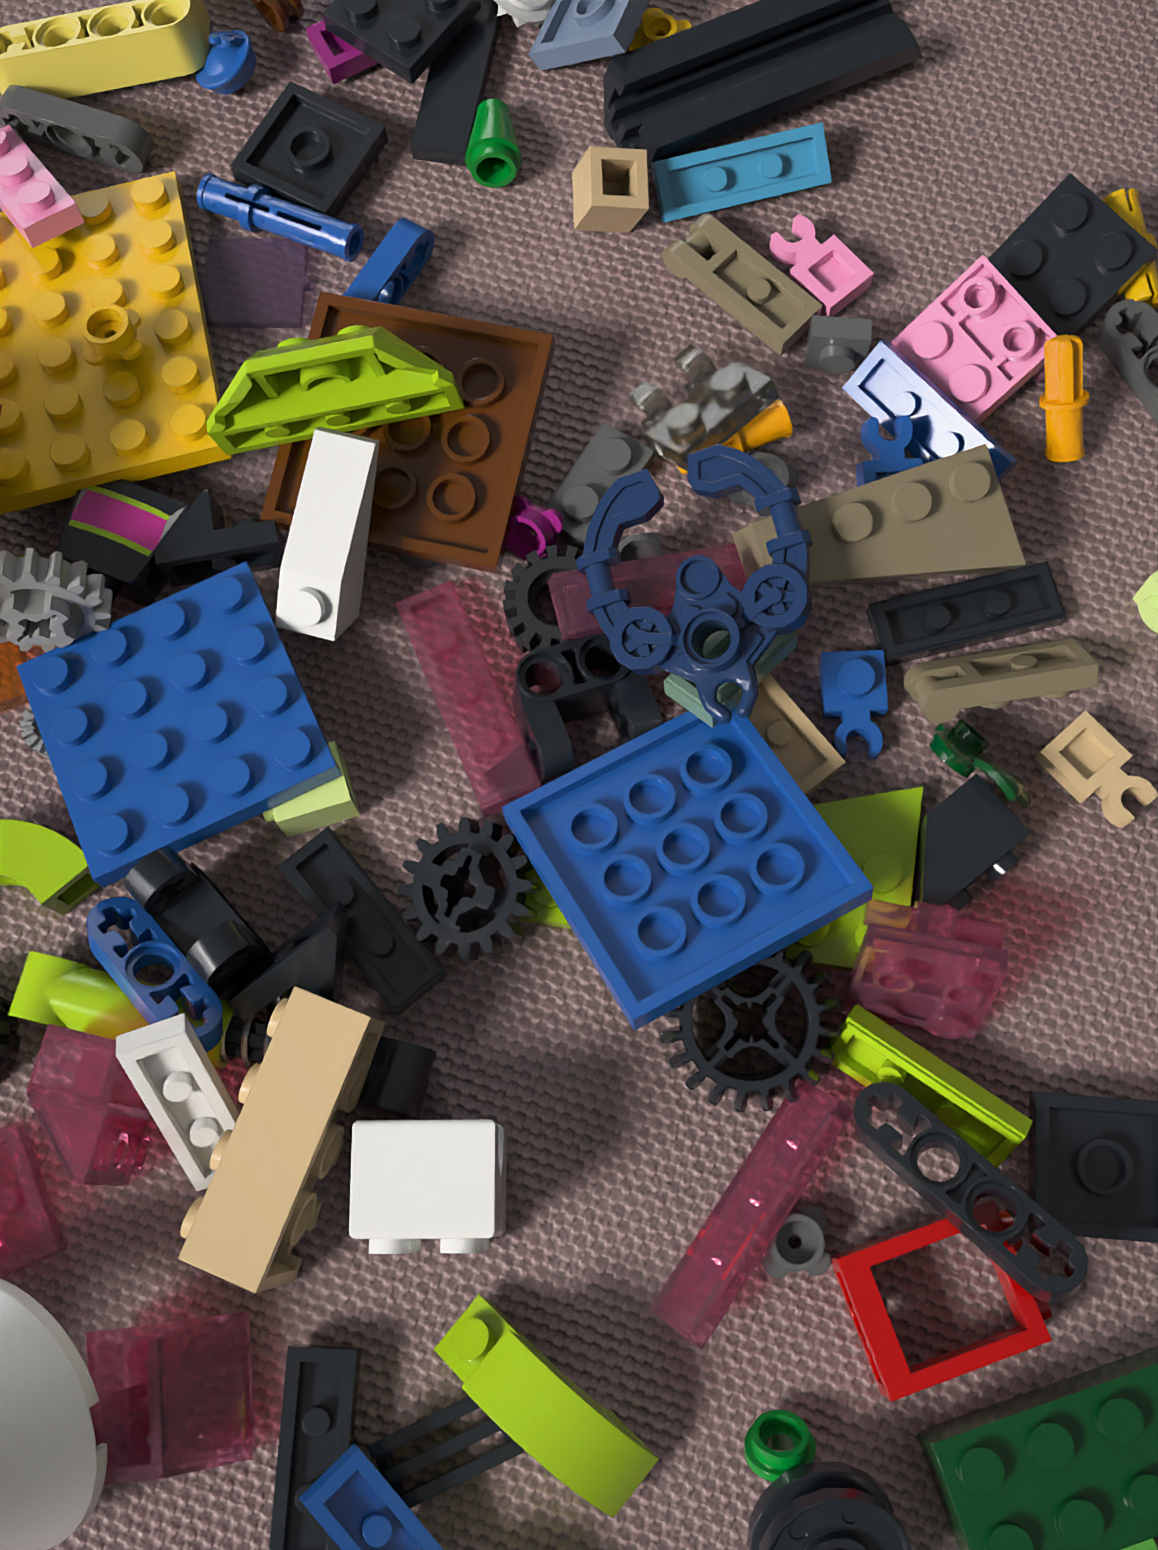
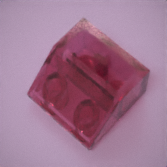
[26,1024,150,1186]
[86,1311,256,1485]

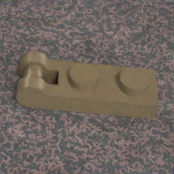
[661,213,823,356]
[903,638,1099,724]

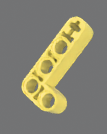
[0,0,210,99]

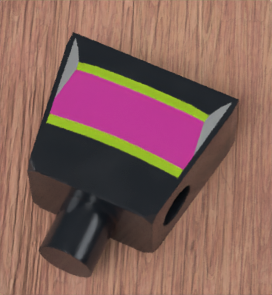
[57,479,190,605]

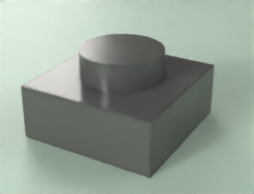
[805,315,873,374]

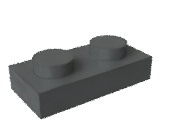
[545,422,655,550]

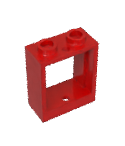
[830,1200,1052,1402]

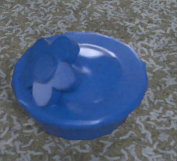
[196,30,257,95]

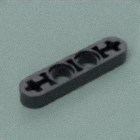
[853,1082,1088,1303]

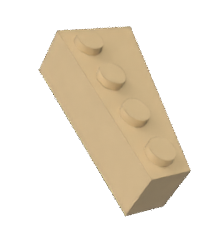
[178,986,385,1293]

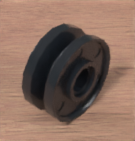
[747,1461,911,1550]

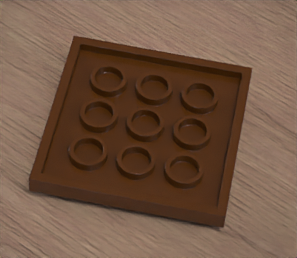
[260,291,556,574]

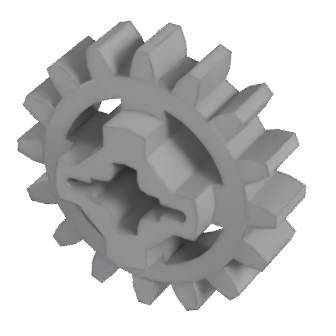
[0,548,113,652]

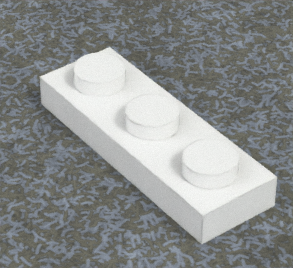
[116,1013,239,1192]

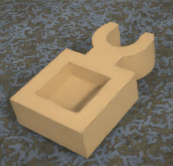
[1034,710,1158,829]

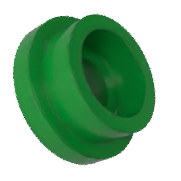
[744,1410,816,1482]

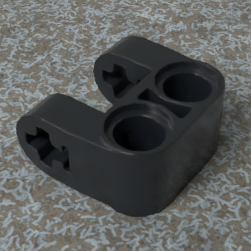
[512,633,663,781]
[123,847,271,995]

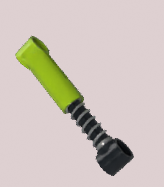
[8,951,436,1118]

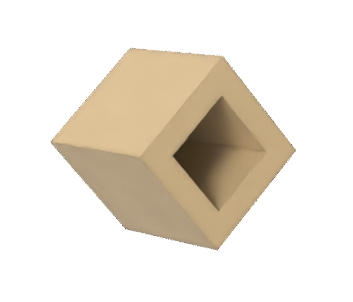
[572,146,649,233]

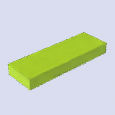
[826,1003,1033,1168]

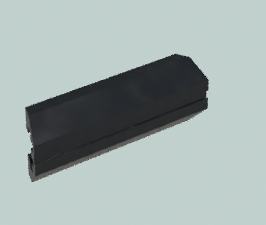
[603,0,923,166]

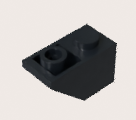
[911,773,1030,927]

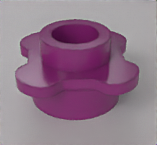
[507,495,564,560]

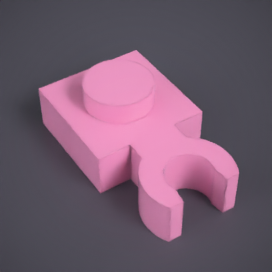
[769,214,874,316]

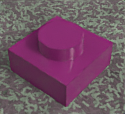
[305,20,378,84]

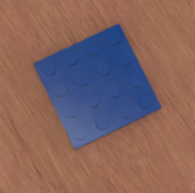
[16,561,342,887]
[502,704,874,1031]

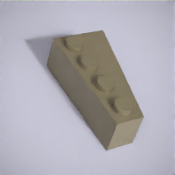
[732,443,1026,589]

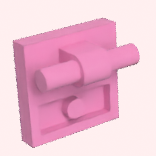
[891,255,1057,424]

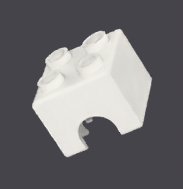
[349,1119,507,1254]

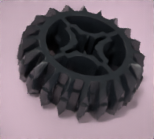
[660,945,841,1112]

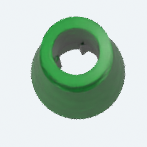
[465,99,522,188]

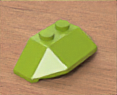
[206,325,465,455]

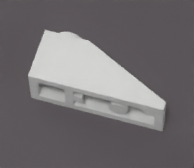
[275,426,380,641]

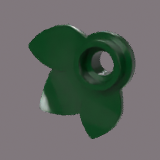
[929,719,1031,808]

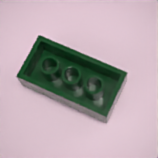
[916,1346,1158,1550]

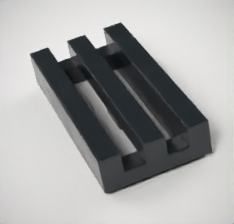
[367,1395,525,1509]

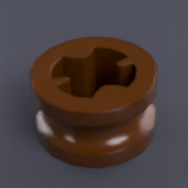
[252,0,304,33]

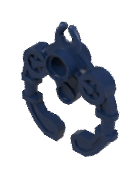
[576,444,813,724]

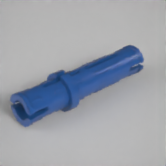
[197,173,364,262]

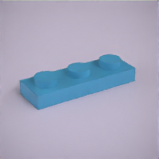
[651,122,832,222]

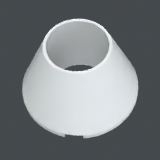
[0,1278,107,1550]

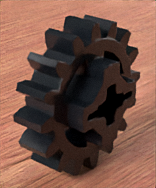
[398,817,541,961]

